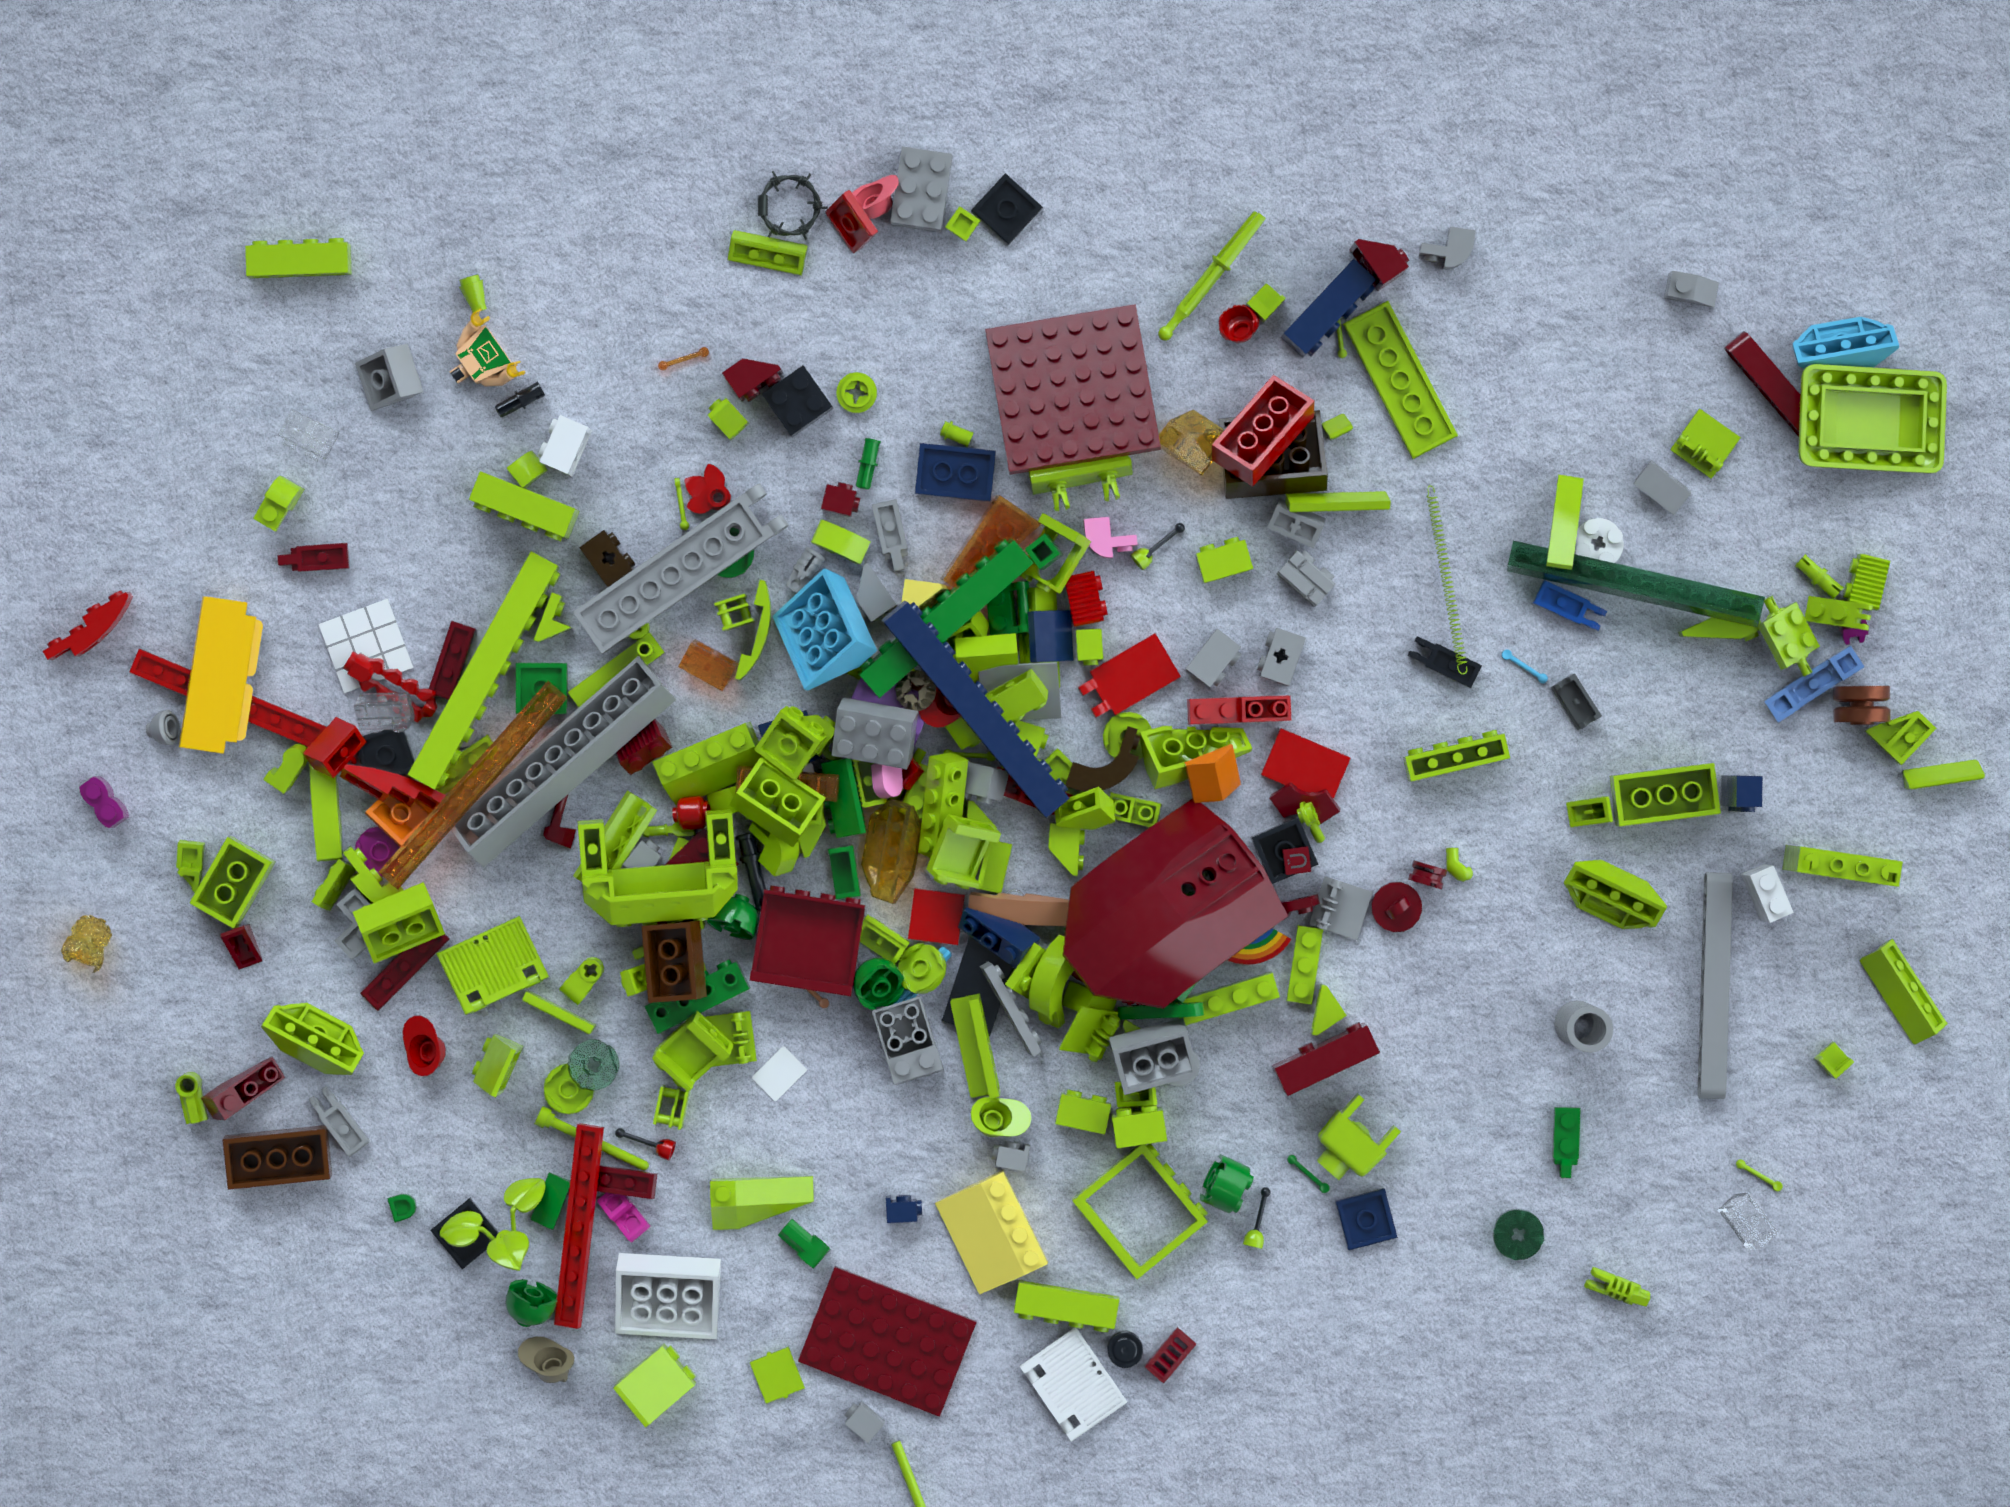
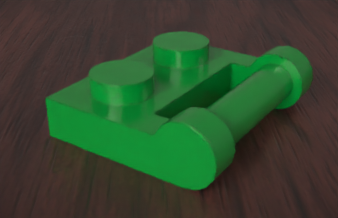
[987,581,1029,635]

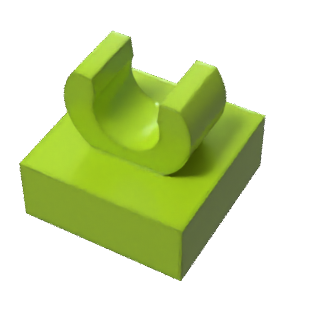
[945,206,981,242]

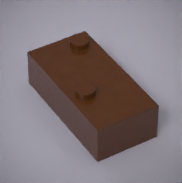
[222,1125,332,1190]

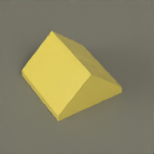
[901,579,952,610]

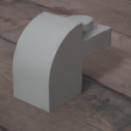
[1419,227,1476,270]

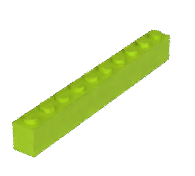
[408,551,561,790]

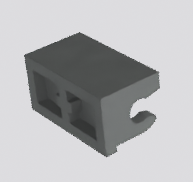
[1550,673,1602,730]

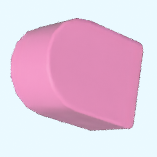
[871,764,903,799]

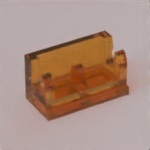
[678,639,739,692]

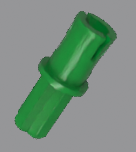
[856,438,881,490]

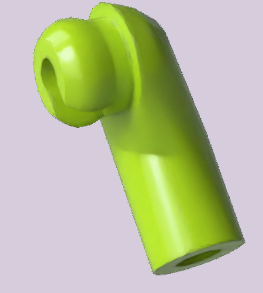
[1446,848,1473,882]

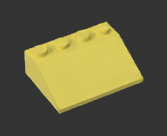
[935,1170,1048,1295]

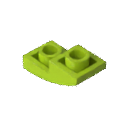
[811,519,871,565]
[1110,792,1162,827]

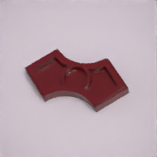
[1269,782,1341,824]

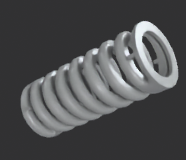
[1554,1000,1613,1053]

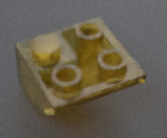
[1159,409,1224,476]

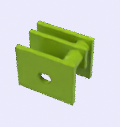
[714,594,755,631]
[653,1085,691,1130]

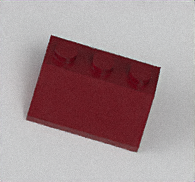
[1349,239,1409,291]

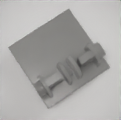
[1309,876,1373,940]

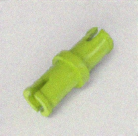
[1795,554,1844,599]

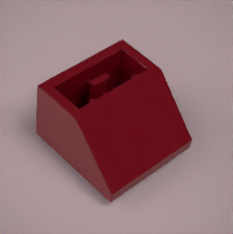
[722,358,783,402]

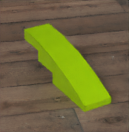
[1546,474,1584,570]
[309,763,343,862]

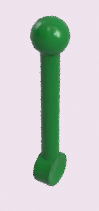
[1287,1155,1330,1193]

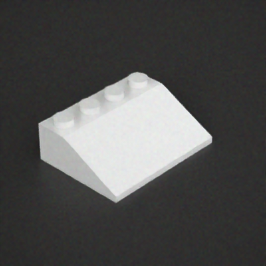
[615,1253,721,1339]

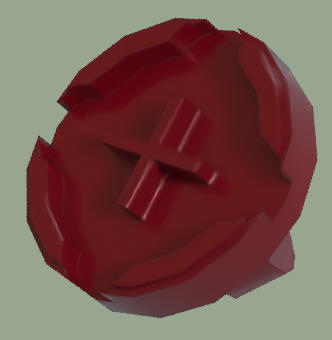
[1371,882,1422,932]

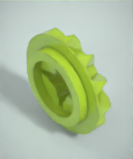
[836,372,877,413]

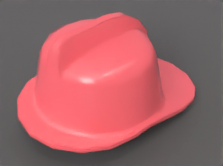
[852,175,899,219]

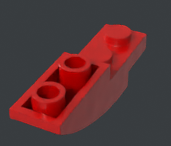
[43,590,133,660]
[1187,695,1292,725]

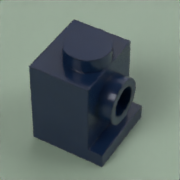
[886,1195,922,1223]

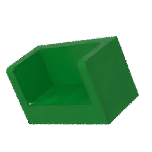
[828,845,861,900]

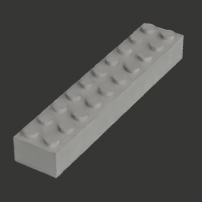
[446,656,676,868]

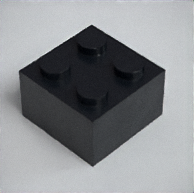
[762,365,834,438]
[1250,817,1319,884]

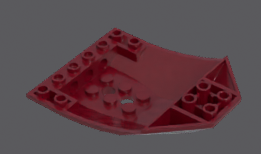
[1062,798,1288,1009]

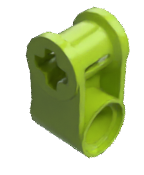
[559,957,604,1005]

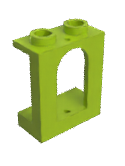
[1020,513,1091,594]

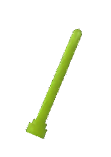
[534,1106,649,1171]

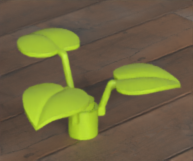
[440,1178,546,1271]

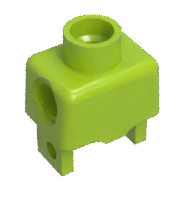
[1316,1093,1401,1180]

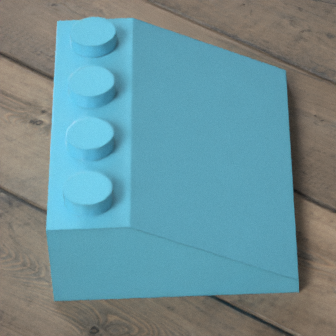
[772,568,877,691]

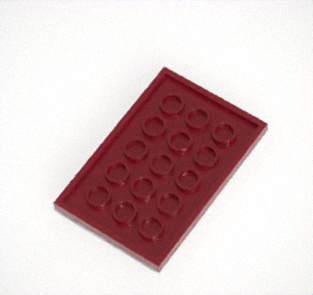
[798,1266,977,1417]

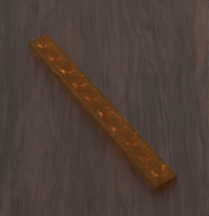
[379,681,567,889]

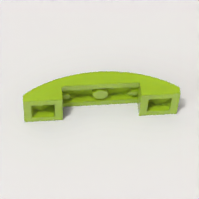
[735,580,771,680]

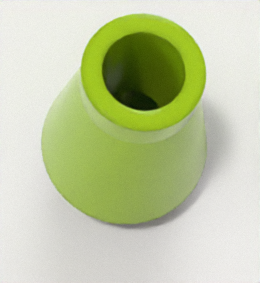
[459,274,487,313]

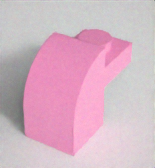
[1083,517,1138,558]

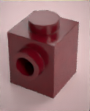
[821,482,861,517]

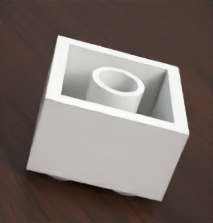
[538,415,592,477]

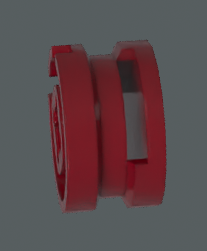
[1408,860,1448,890]

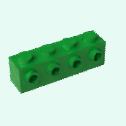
[644,959,751,1034]

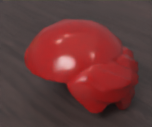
[1219,304,1260,343]

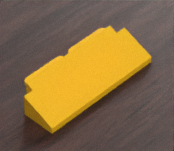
[179,596,263,754]

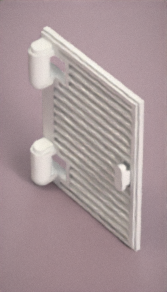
[1020,1327,1127,1442]

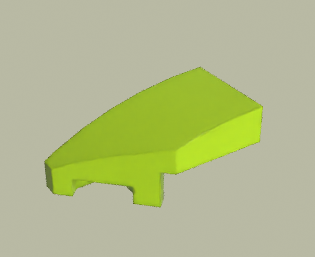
[176,840,205,893]

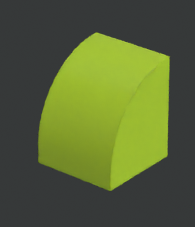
[507,450,548,489]

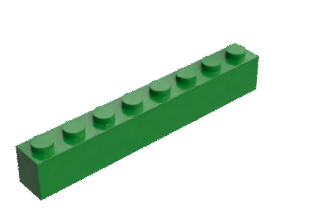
[857,538,1034,698]

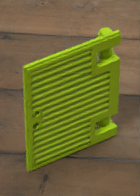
[436,916,549,1015]

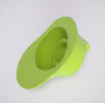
[970,1097,1032,1137]

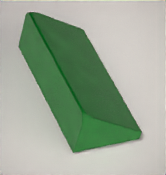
[530,1172,570,1230]

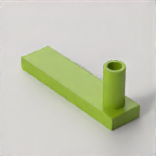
[568,632,665,707]

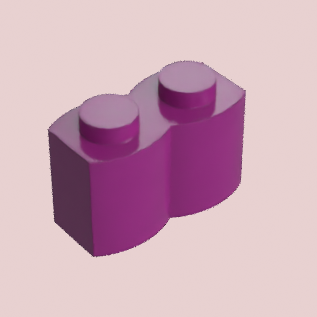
[79,776,129,828]

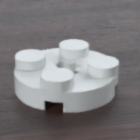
[1574,518,1624,569]

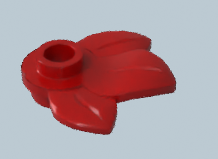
[684,464,731,514]

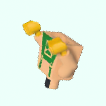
[449,308,525,387]

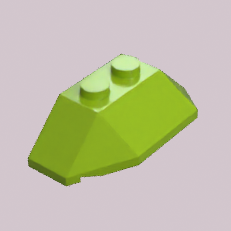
[1564,860,1667,929]
[261,1003,364,1075]

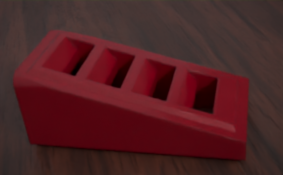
[1144,1327,1197,1384]

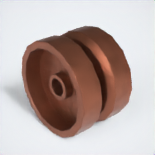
[1833,686,1891,725]

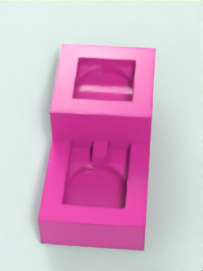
[597,1193,651,1243]

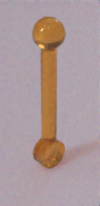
[658,347,709,371]

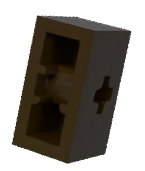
[579,530,636,587]

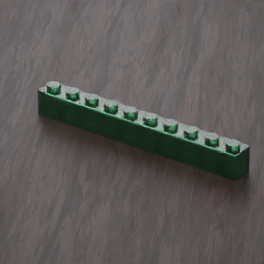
[1507,540,1765,627]

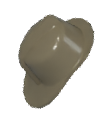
[518,1336,575,1383]

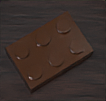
[641,920,707,1003]

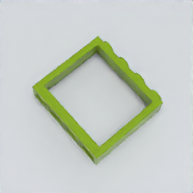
[1782,845,1903,887]
[1072,1144,1208,1280]

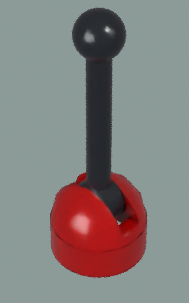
[615,1128,676,1161]

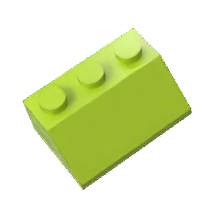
[729,756,826,847]
[352,882,445,964]

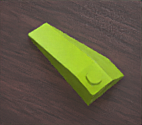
[1139,726,1253,789]
[710,1176,814,1230]

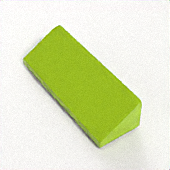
[727,230,808,276]
[1902,759,1985,790]

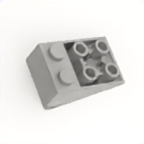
[872,996,944,1085]

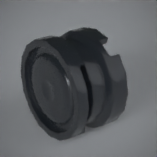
[1107,1330,1143,1368]

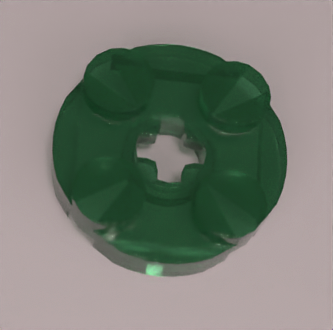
[568,1039,620,1091]
[1493,1209,1544,1260]

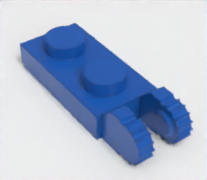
[1533,580,1607,631]

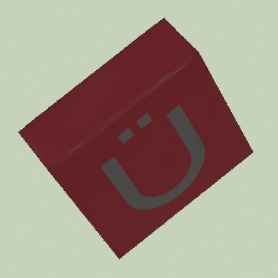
[1282,846,1311,875]

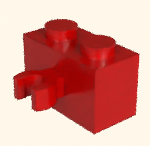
[303,717,366,778]

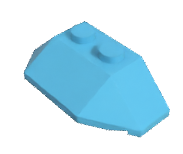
[1792,317,1899,369]

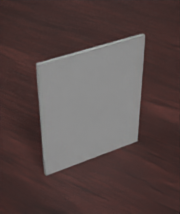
[979,662,1061,720]

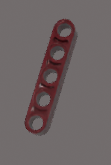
[1724,331,1801,437]

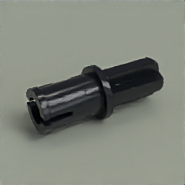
[495,381,545,417]

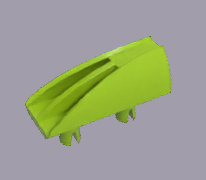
[1028,456,1133,511]

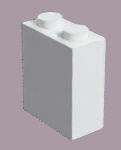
[1741,864,1794,923]

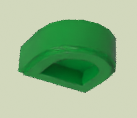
[387,1194,417,1223]

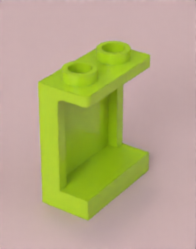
[926,814,1001,889]
[652,1010,734,1092]

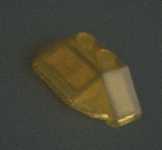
[861,799,921,904]

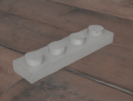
[979,962,1042,1057]

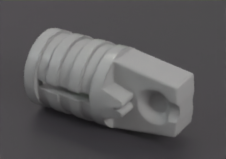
[786,547,826,593]

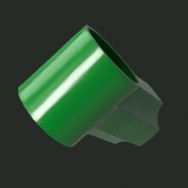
[778,1218,831,1269]

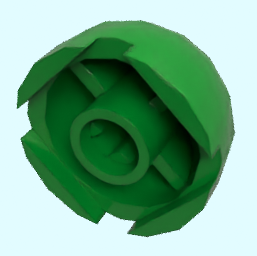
[707,894,759,940]
[853,958,905,1010]
[505,1279,557,1327]

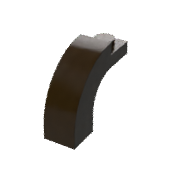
[1065,726,1141,791]

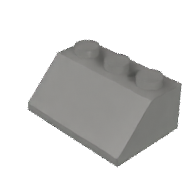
[1109,1018,1198,1095]

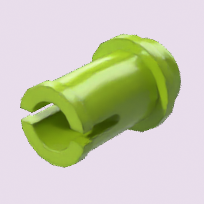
[940,421,974,447]

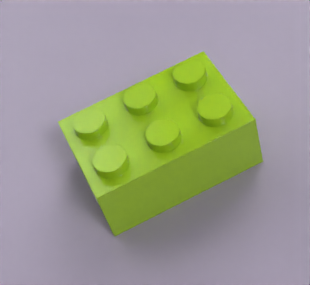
[190,836,276,929]

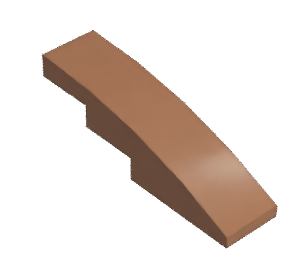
[968,892,1069,926]

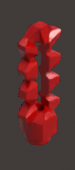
[343,651,438,723]

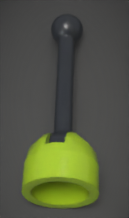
[1130,523,1185,570]
[1243,1187,1271,1249]

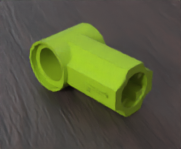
[175,1072,209,1124]

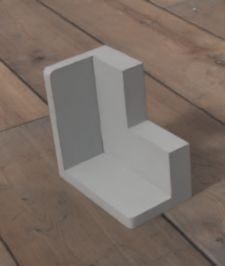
[334,887,373,959]

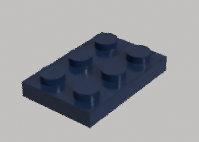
[915,443,996,502]

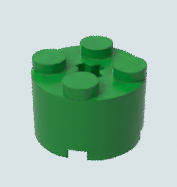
[1200,1154,1254,1213]

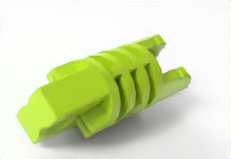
[1584,1267,1651,1307]

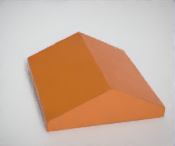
[1184,744,1241,803]
[365,794,437,848]

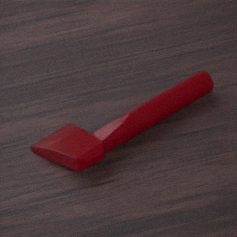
[543,794,576,849]

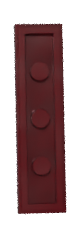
[360,934,450,1011]

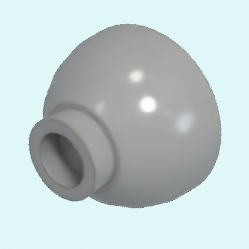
[146,710,180,745]

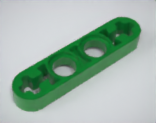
[1117,1002,1204,1020]

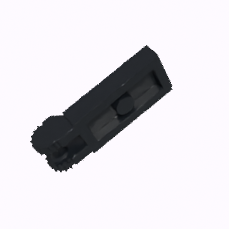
[1407,636,1482,688]

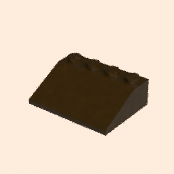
[1219,410,1328,499]

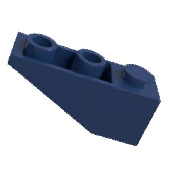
[958,907,1041,969]

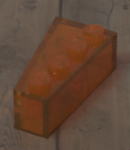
[940,495,1042,588]

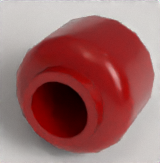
[672,796,711,830]

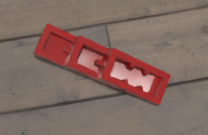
[339,764,447,812]

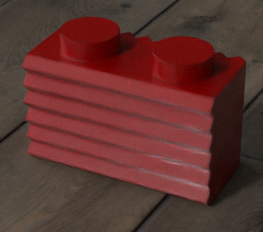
[1065,571,1108,627]

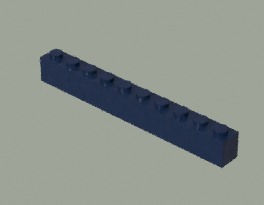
[881,600,1070,818]

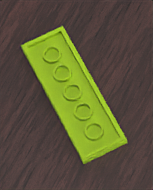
[1343,301,1458,460]

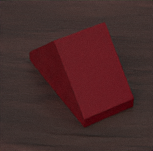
[220,924,263,970]

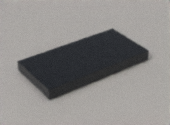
[942,936,1013,1037]

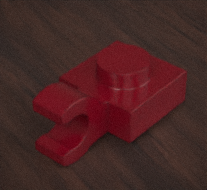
[1281,894,1320,919]

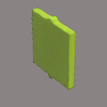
[750,1346,805,1404]

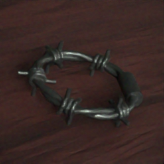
[758,171,828,240]

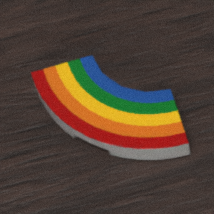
[1228,928,1292,965]

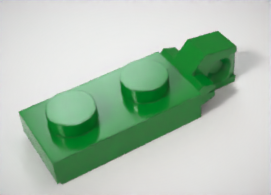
[1552,1107,1581,1178]

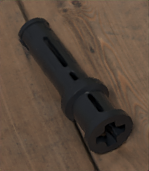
[735,832,766,910]

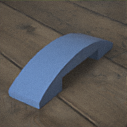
[1764,646,1864,723]

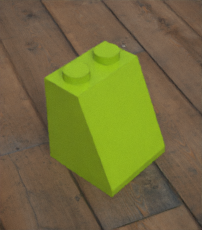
[613,1343,696,1428]

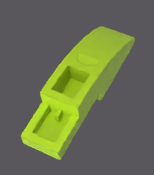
[343,846,404,903]

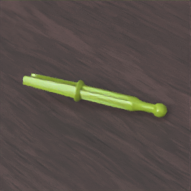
[1158,211,1266,341]

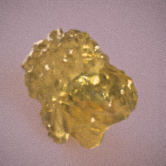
[61,915,112,973]

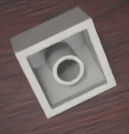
[355,344,424,411]

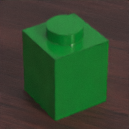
[1025,534,1064,570]

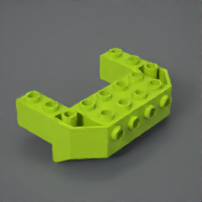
[577,809,738,927]

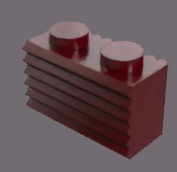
[616,719,673,775]

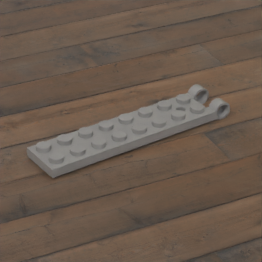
[573,483,789,654]

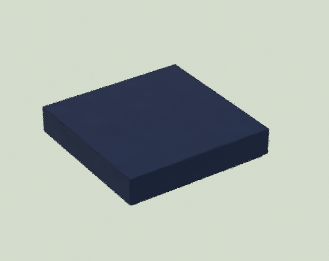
[1028,610,1074,663]
[1335,1188,1398,1251]

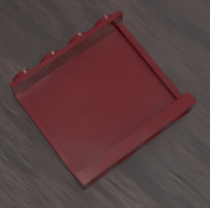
[749,885,866,996]

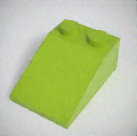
[472,1034,523,1098]

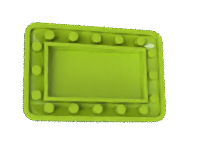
[1798,364,1947,473]

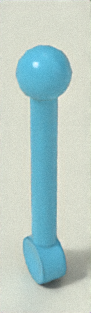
[1502,650,1548,683]

